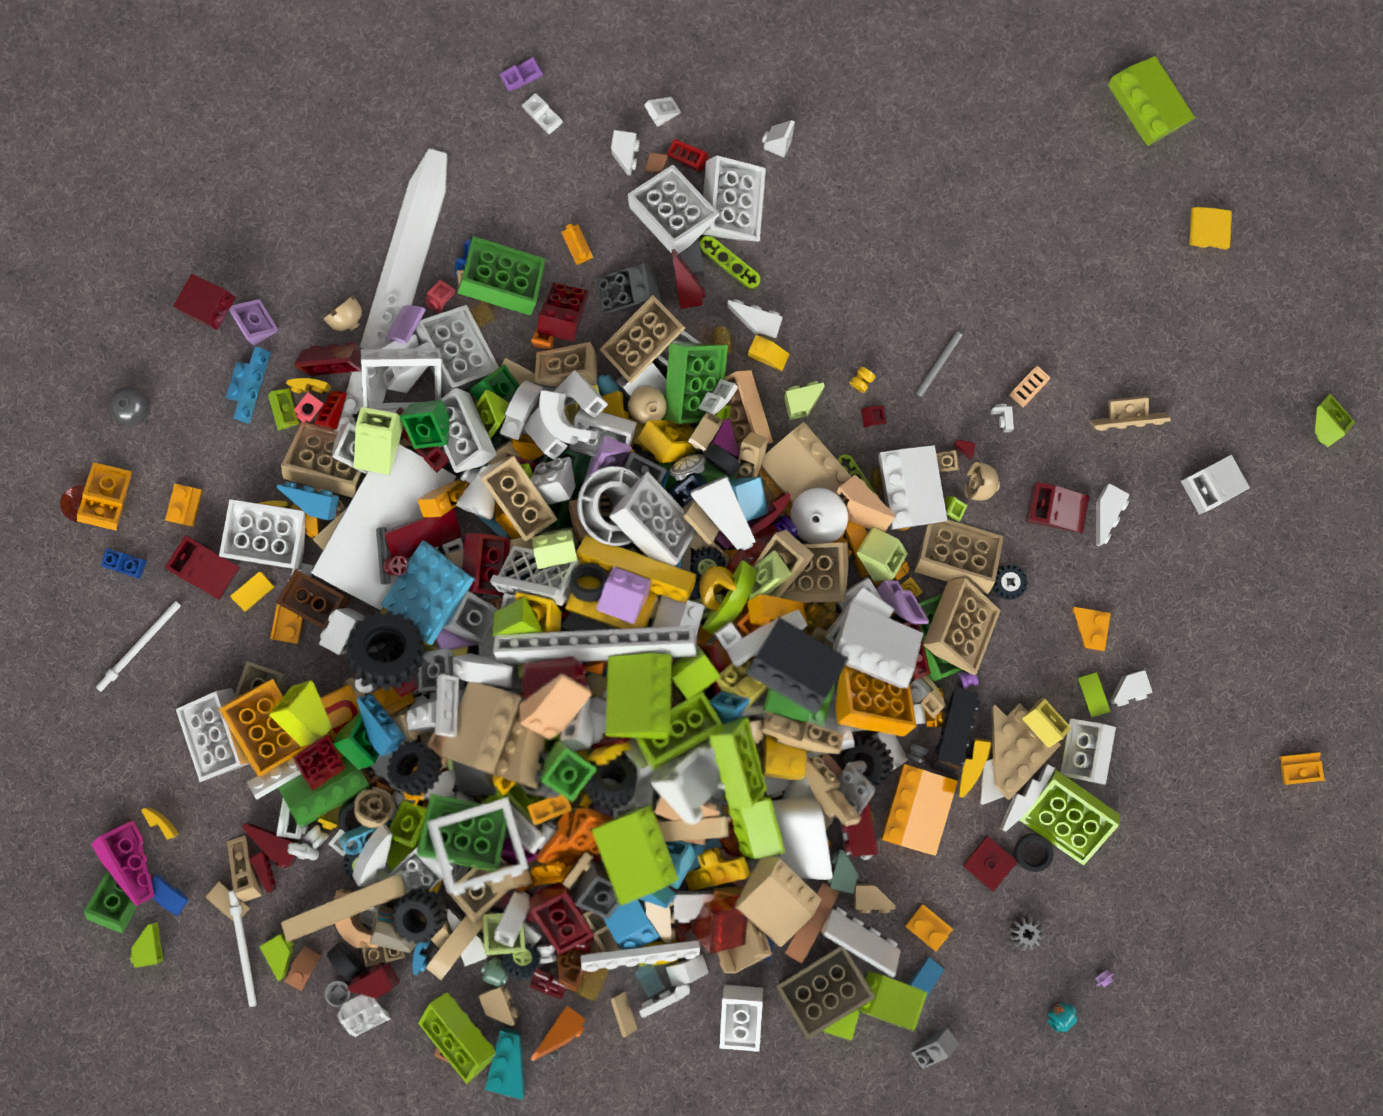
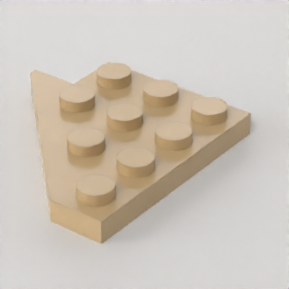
[991,703,1061,800]

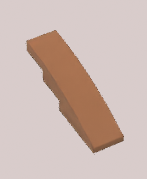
[784,882,840,963]

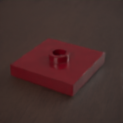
[962,836,1018,892]

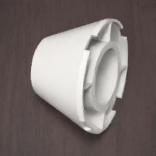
[577,467,640,546]

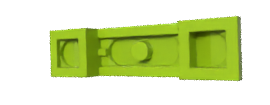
[702,560,757,637]

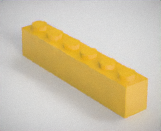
[576,535,696,604]

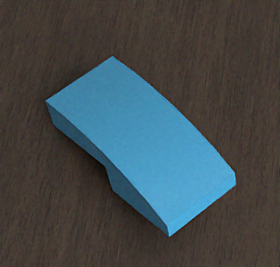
[413,940,431,976]

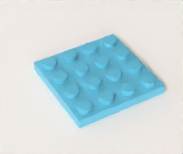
[381,540,475,645]

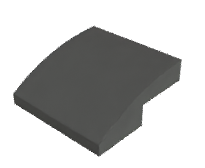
[452,760,498,795]

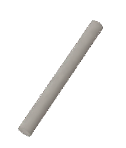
[915,331,963,398]

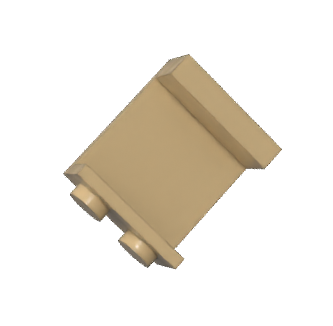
[712,917,772,973]

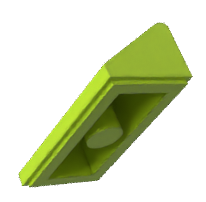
[268,388,299,430]

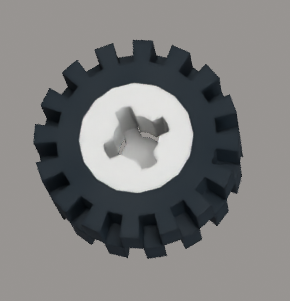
[993,565,1028,600]

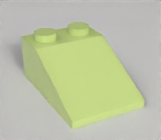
[532,527,577,569]

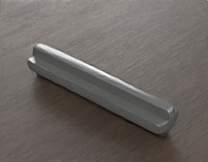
[376,527,391,585]

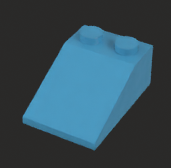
[603,899,660,950]

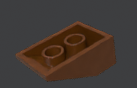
[276,569,350,629]

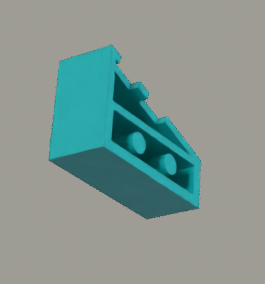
[485,1027,525,1100]

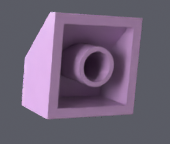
[597,567,651,624]

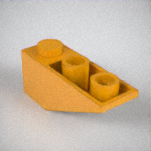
[417,479,469,517]

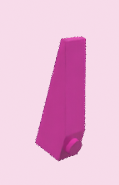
[91,821,154,906]

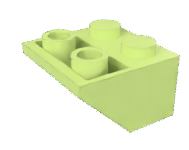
[784,381,824,420]
[856,527,908,582]

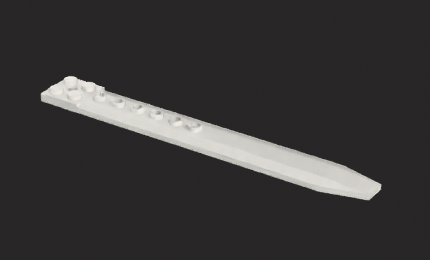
[334,149,447,432]

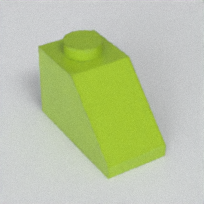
[130,922,163,968]
[259,933,294,981]

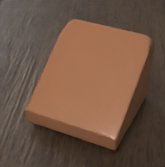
[644,153,668,175]

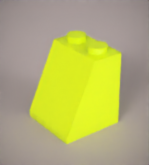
[269,680,332,746]

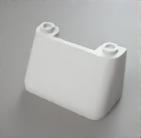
[650,739,724,824]
[772,794,833,880]

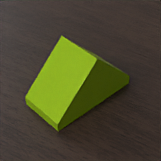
[824,1010,859,1041]

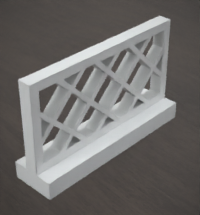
[490,546,579,605]

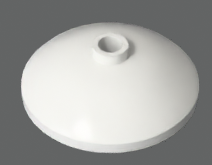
[791,488,848,544]

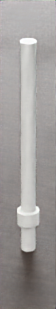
[96,601,182,692]
[228,890,257,1007]

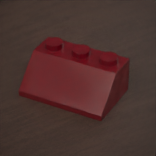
[295,342,363,376]
[462,533,510,596]
[841,801,878,857]

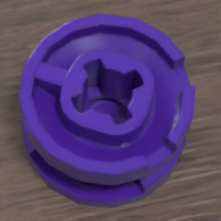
[771,515,799,538]

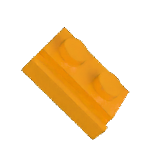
[165,483,203,527]
[270,604,304,644]
[372,687,416,717]
[1279,752,1324,785]
[905,904,954,951]

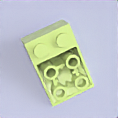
[354,407,403,475]

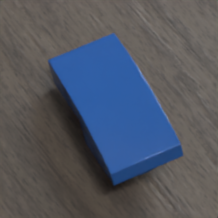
[100,548,147,579]
[151,875,189,915]

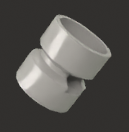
[325,977,355,1007]

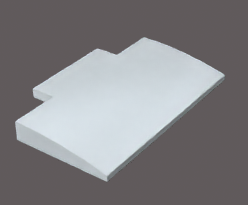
[311,444,456,610]

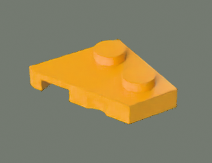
[1072,607,1111,651]

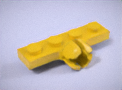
[685,847,751,891]

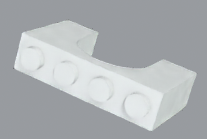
[524,370,608,460]

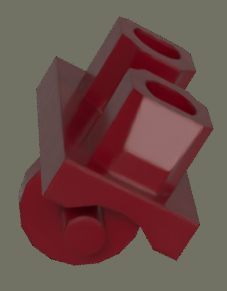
[529,968,567,1000]

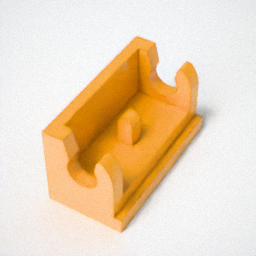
[527,795,572,825]

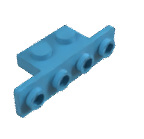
[226,346,271,424]

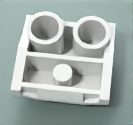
[337,995,391,1037]

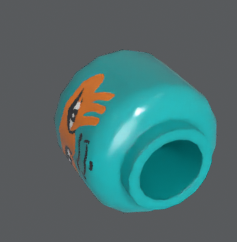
[1047,1002,1077,1033]

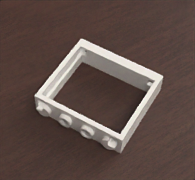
[361,348,441,413]
[427,798,528,896]

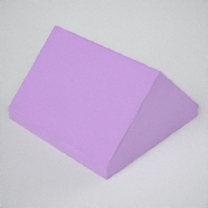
[229,299,279,345]
[588,436,632,477]

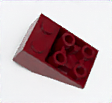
[537,282,589,342]
[1026,482,1089,534]
[164,535,240,600]
[292,734,346,791]

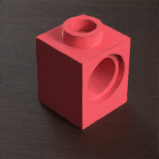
[294,392,324,423]

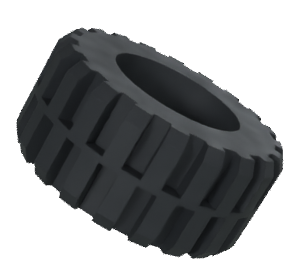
[346,611,424,690]

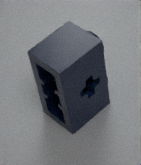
[666,473,707,507]

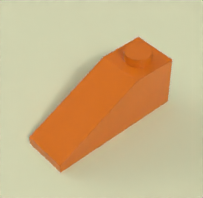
[530,1006,586,1061]

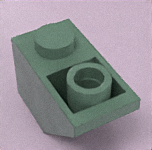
[827,848,858,894]

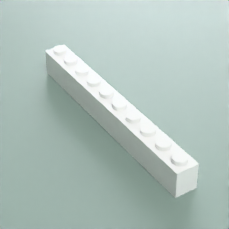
[494,626,697,664]

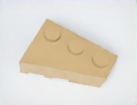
[496,717,545,789]

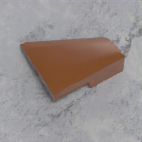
[557,947,588,992]

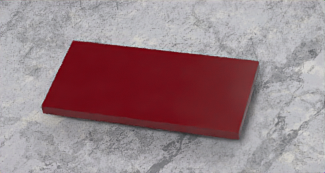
[384,508,462,559]

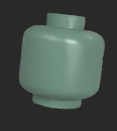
[481,958,509,987]

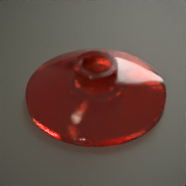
[60,485,85,523]

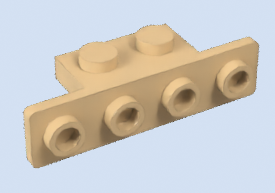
[1090,396,1171,431]

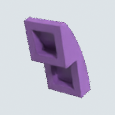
[500,57,544,91]

